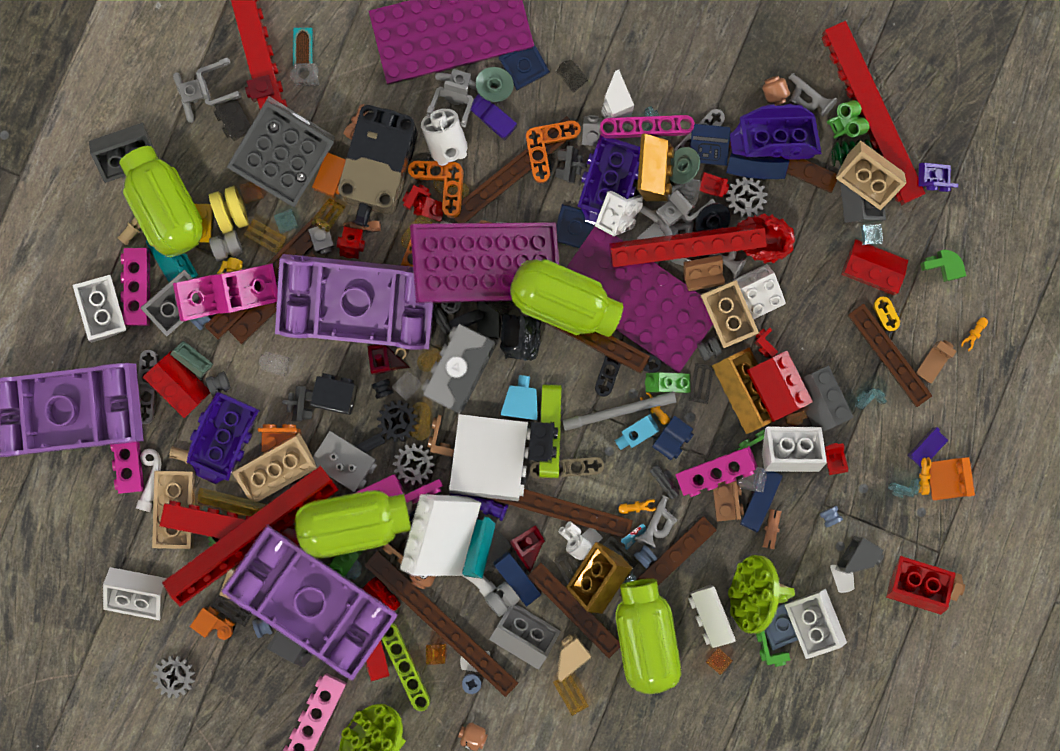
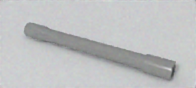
[562,391,677,431]

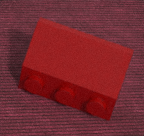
[841,239,909,295]
[143,351,210,419]
[747,351,813,422]
[886,556,956,615]

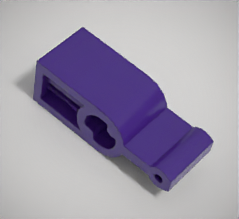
[470,94,517,141]

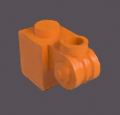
[189,606,235,640]

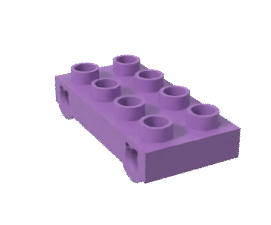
[275,254,434,350]
[0,363,144,458]
[221,525,398,680]

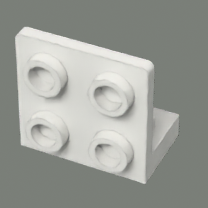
[595,191,643,236]
[733,264,786,319]

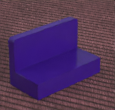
[907,427,949,468]

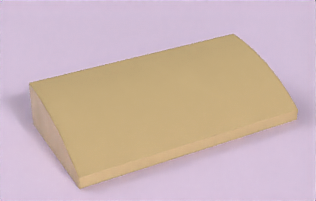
[232,433,317,502]
[152,471,196,549]

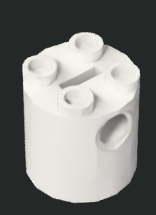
[421,109,468,166]

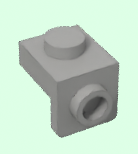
[582,115,602,146]
[308,224,335,255]

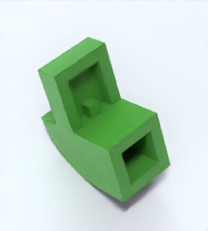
[920,250,966,282]

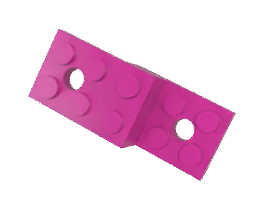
[173,264,278,321]
[353,474,444,504]

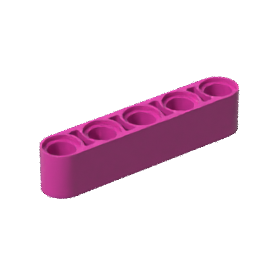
[599,115,695,138]

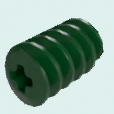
[831,139,872,166]

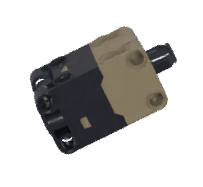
[338,105,418,227]

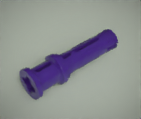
[450,493,508,521]

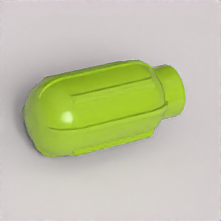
[119,146,203,257]
[510,259,623,337]
[296,491,411,558]
[616,579,681,694]

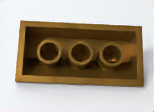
[712,347,772,434]

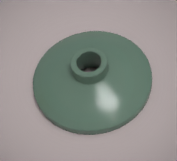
[476,67,514,102]
[670,147,700,184]

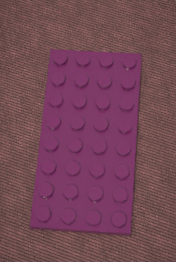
[369,0,534,85]
[410,222,559,303]
[566,226,713,373]

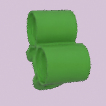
[827,100,869,139]

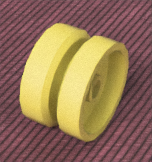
[209,185,249,234]

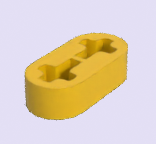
[873,297,900,332]

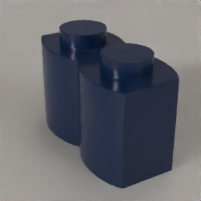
[652,416,694,460]

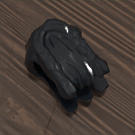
[500,314,542,361]

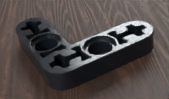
[595,352,661,397]

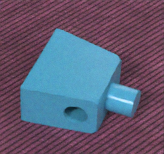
[501,375,537,420]
[615,414,660,450]

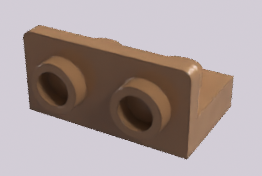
[683,255,725,291]
[713,481,744,522]

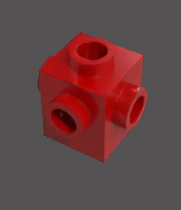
[336,226,365,259]

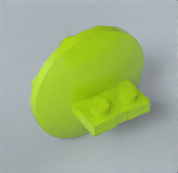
[728,555,795,634]
[339,704,406,751]

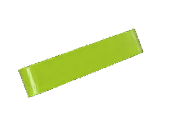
[539,384,562,478]
[382,623,430,711]

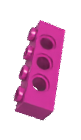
[121,248,150,326]
[110,442,144,494]
[675,446,758,497]

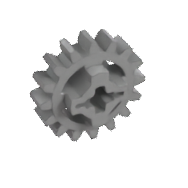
[726,177,768,218]
[393,443,435,485]
[152,656,196,698]

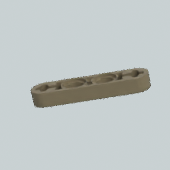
[530,457,604,479]

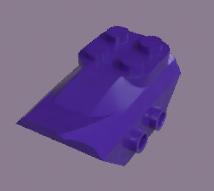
[730,104,822,160]
[578,134,640,225]
[186,392,260,484]

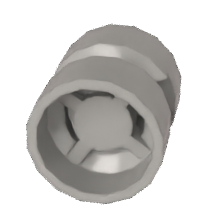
[209,230,243,262]
[484,581,520,617]

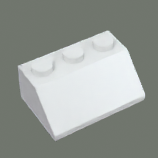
[601,70,634,119]
[72,275,126,343]
[762,427,827,472]
[103,567,167,621]
[688,584,736,648]
[785,588,847,659]

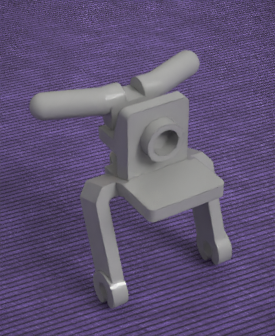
[173,58,242,123]
[426,69,477,127]
[640,183,716,236]

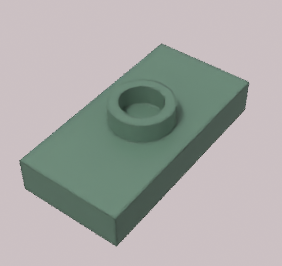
[170,341,213,378]

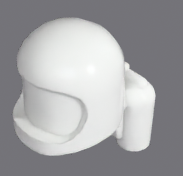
[558,522,592,560]

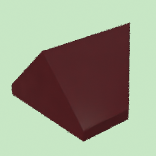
[367,344,410,375]
[510,525,546,573]

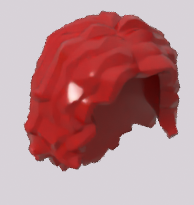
[737,213,795,263]

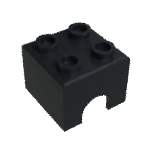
[310,373,358,415]

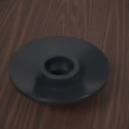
[696,203,731,232]

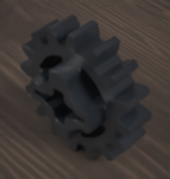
[377,400,419,442]

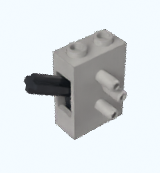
[313,431,385,492]

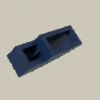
[726,153,790,179]
[740,470,782,532]
[493,551,541,607]

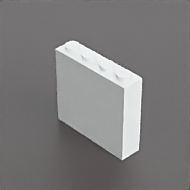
[449,414,531,501]
[400,494,481,576]

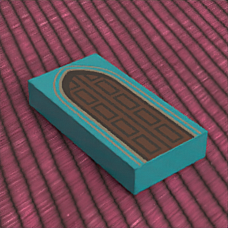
[293,28,313,67]

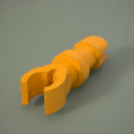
[961,317,988,352]
[640,392,670,425]
[917,457,931,495]
[618,499,656,514]

